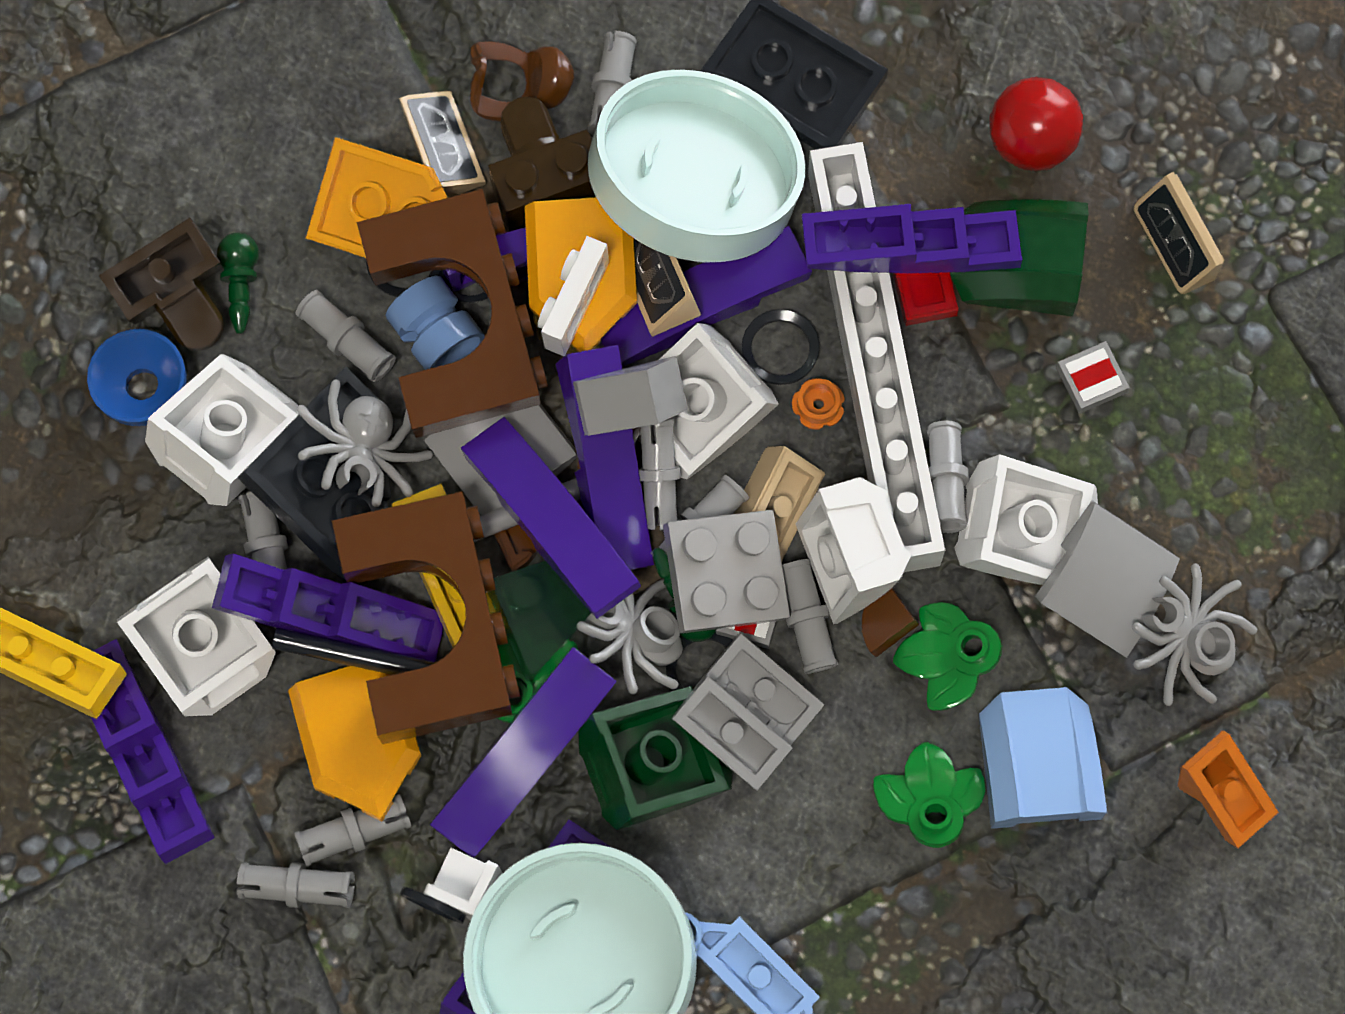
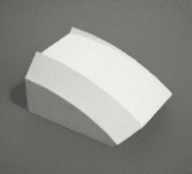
[637,323,779,479]
[145,354,299,506]
[954,454,1098,585]
[796,477,912,624]
[117,557,276,716]

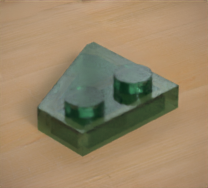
[488,561,591,681]

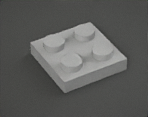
[663,510,790,634]

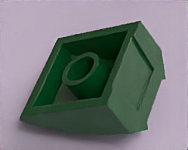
[950,199,1088,316]
[578,686,732,830]

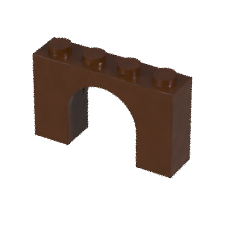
[356,189,548,438]
[332,491,520,744]

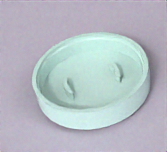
[588,70,805,262]
[463,843,697,1014]

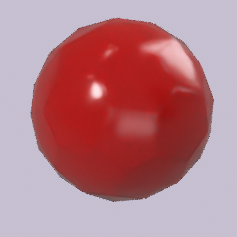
[989,77,1083,171]

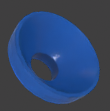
[87,329,187,426]

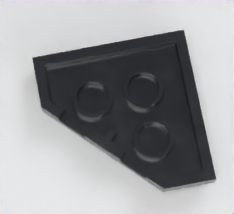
[237,367,391,586]

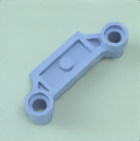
[685,912,820,1014]

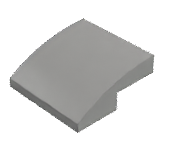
[424,405,578,516]
[1035,501,1180,658]
[671,633,824,790]

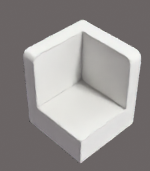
[423,848,503,920]

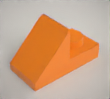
[1177,730,1279,848]

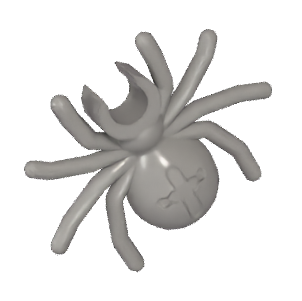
[297,379,433,507]
[1132,564,1257,706]
[577,579,683,694]

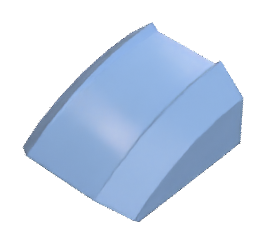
[979,687,1107,829]

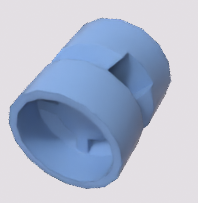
[385,276,485,370]

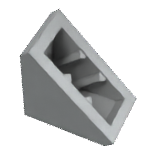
[573,356,688,436]

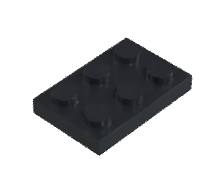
[700,0,888,150]

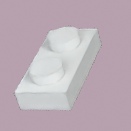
[538,236,609,356]

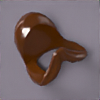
[470,41,574,122]

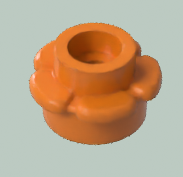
[792,378,844,430]

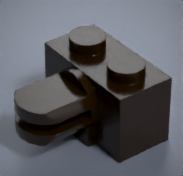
[488,97,596,232]
[99,218,224,350]

